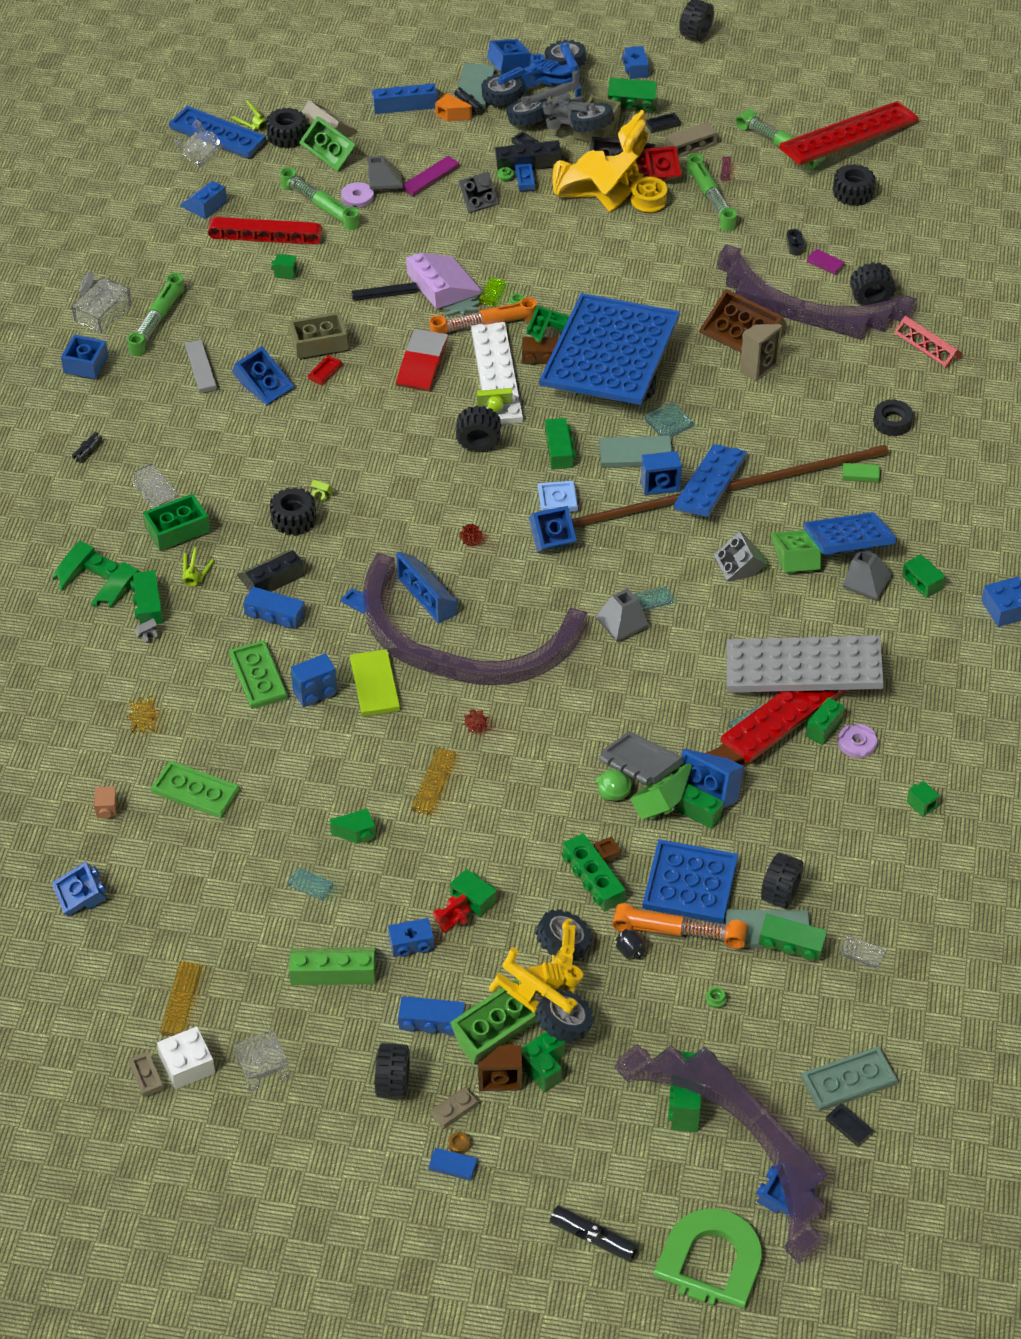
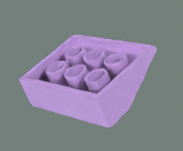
[406,253,482,309]

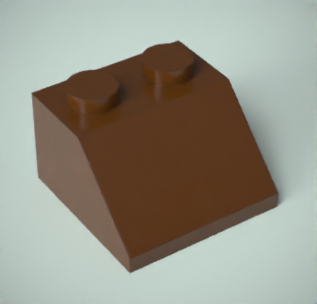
[478,1044,522,1091]

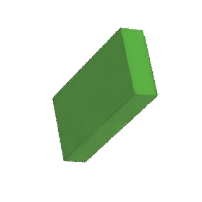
[842,463,879,482]

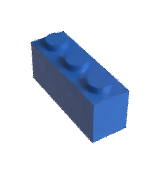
[243,587,305,629]
[398,996,465,1036]

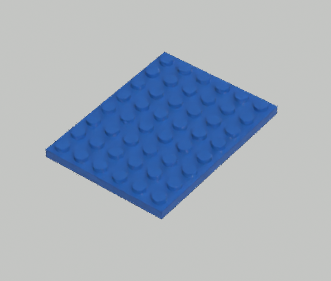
[539,293,680,405]

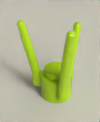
[232,100,266,131]
[182,547,214,587]

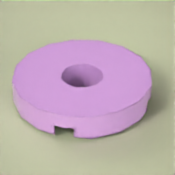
[341,182,374,208]
[838,724,877,758]

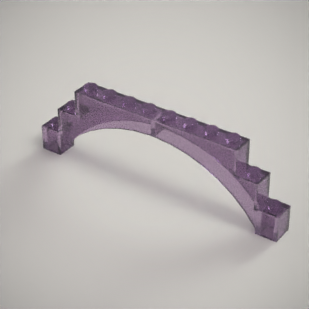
[717,244,917,340]
[614,1043,828,1264]

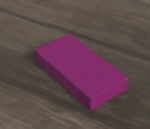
[807,249,845,275]

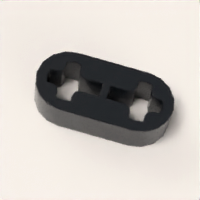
[786,229,804,256]

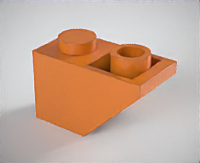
[435,93,472,121]

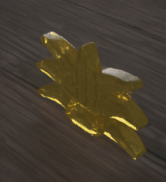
[127,695,156,733]

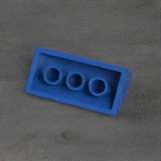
[371,83,437,114]
[396,552,458,624]

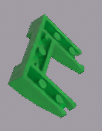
[526,305,570,343]
[52,540,139,608]

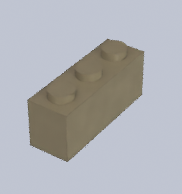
[665,122,717,158]

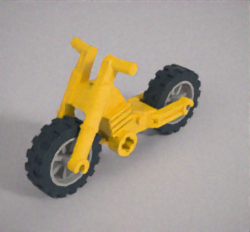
[489,909,594,1043]

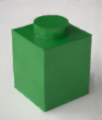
[271,254,297,279]
[907,781,940,817]

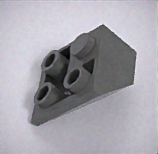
[367,156,403,190]
[458,172,498,213]
[714,531,767,582]
[843,549,892,600]
[596,588,648,642]

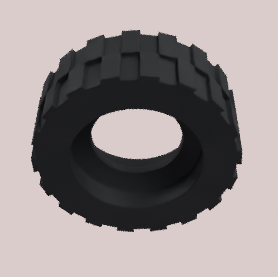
[873,399,913,437]

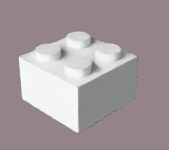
[157,1027,215,1089]

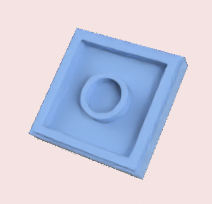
[538,481,578,512]

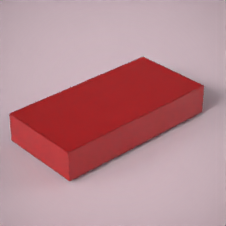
[308,355,342,386]

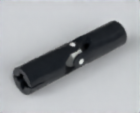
[550,1205,639,1262]

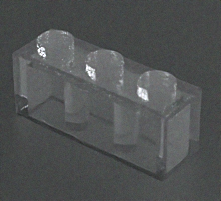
[133,463,179,509]

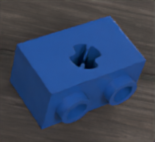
[622,46,649,79]
[388,918,434,957]

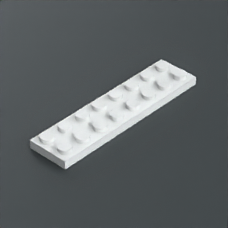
[471,322,523,424]

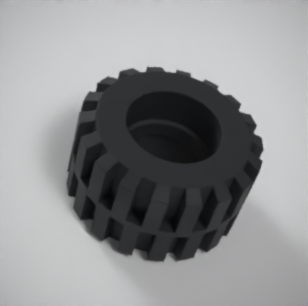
[679,0,714,41]
[266,108,307,148]
[833,164,875,206]
[850,262,896,307]
[456,405,501,452]
[270,487,317,535]
[761,852,804,909]
[375,1043,410,1099]

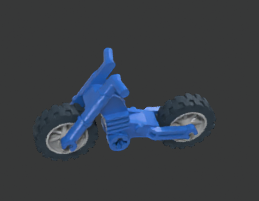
[481,40,587,105]

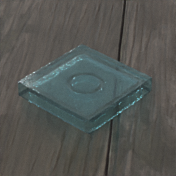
[644,402,694,438]

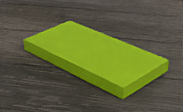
[349,649,400,717]

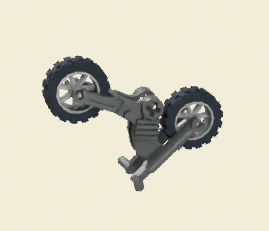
[506,71,615,133]

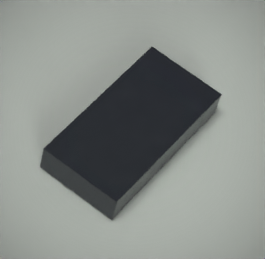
[645,112,681,133]
[826,1103,874,1147]

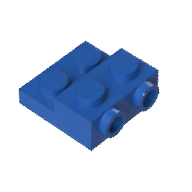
[52,862,107,916]
[756,1160,819,1221]

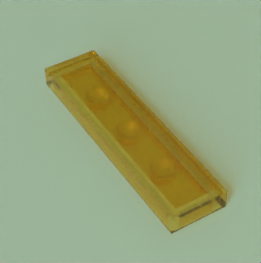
[411,747,456,816]
[160,961,201,1037]

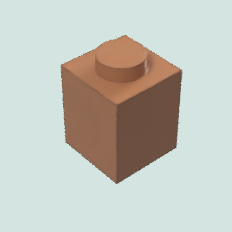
[94,786,117,819]

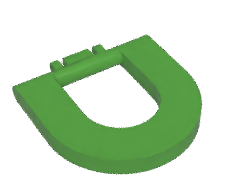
[653,1209,761,1309]

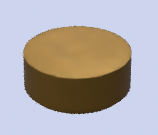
[448,1132,470,1154]

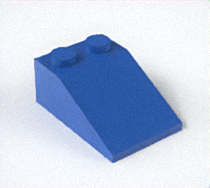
[232,346,294,405]
[680,749,744,808]

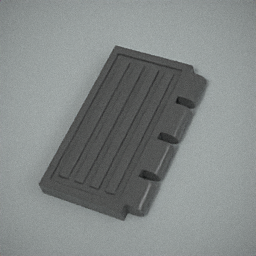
[599,731,684,785]

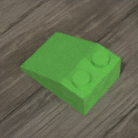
[299,116,356,171]
[771,530,821,574]
[630,763,692,820]

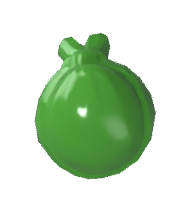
[595,769,631,801]

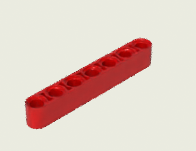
[208,217,323,245]

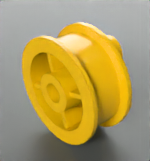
[631,177,667,214]

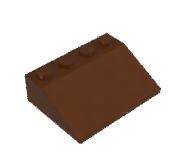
[699,289,787,353]

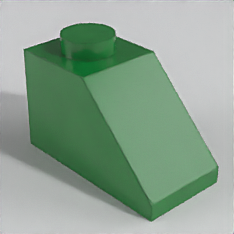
[329,808,376,844]

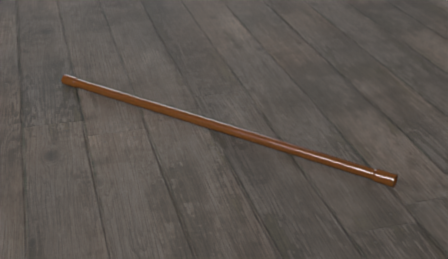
[571,445,888,528]

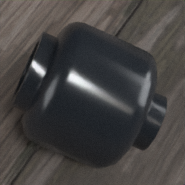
[615,929,646,960]

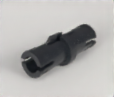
[454,87,483,114]
[72,432,102,463]

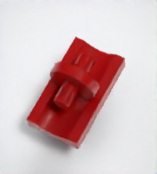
[433,894,471,933]

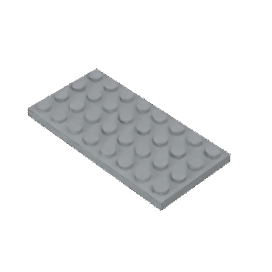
[727,635,883,692]

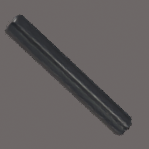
[351,282,418,300]

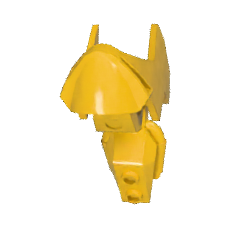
[552,110,649,212]

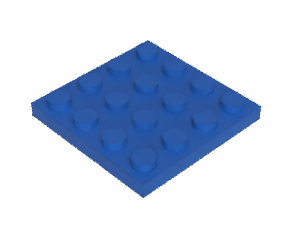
[803,512,896,555]
[642,839,738,923]

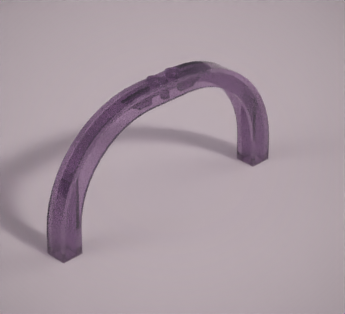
[363,553,588,685]

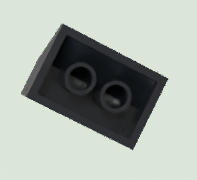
[237,550,304,592]

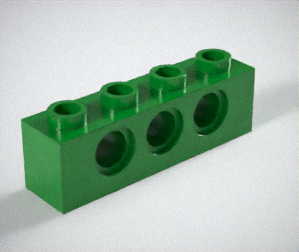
[561,833,626,912]

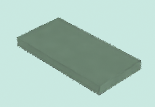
[455,63,495,109]
[599,436,672,467]
[725,909,809,948]
[801,1046,898,1112]

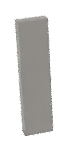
[185,340,216,393]

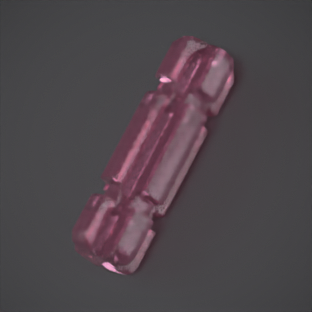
[721,156,731,181]

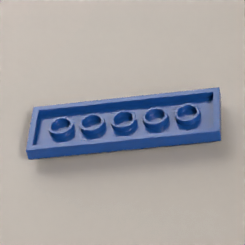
[169,106,266,158]
[674,444,747,517]

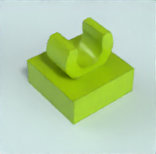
[311,480,334,502]

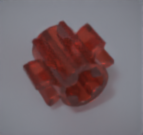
[459,524,482,546]
[463,709,488,733]

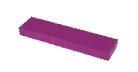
[402,156,460,196]

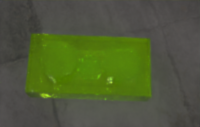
[479,277,506,307]

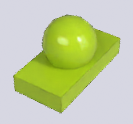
[477,388,513,412]

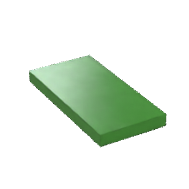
[228,640,288,709]
[151,761,240,818]

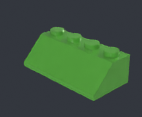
[289,947,376,985]
[450,978,538,1065]

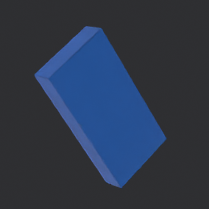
[340,588,382,618]
[428,1148,477,1181]

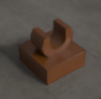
[594,836,621,864]

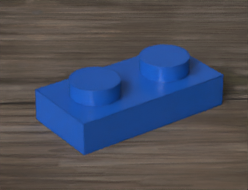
[515,164,535,191]

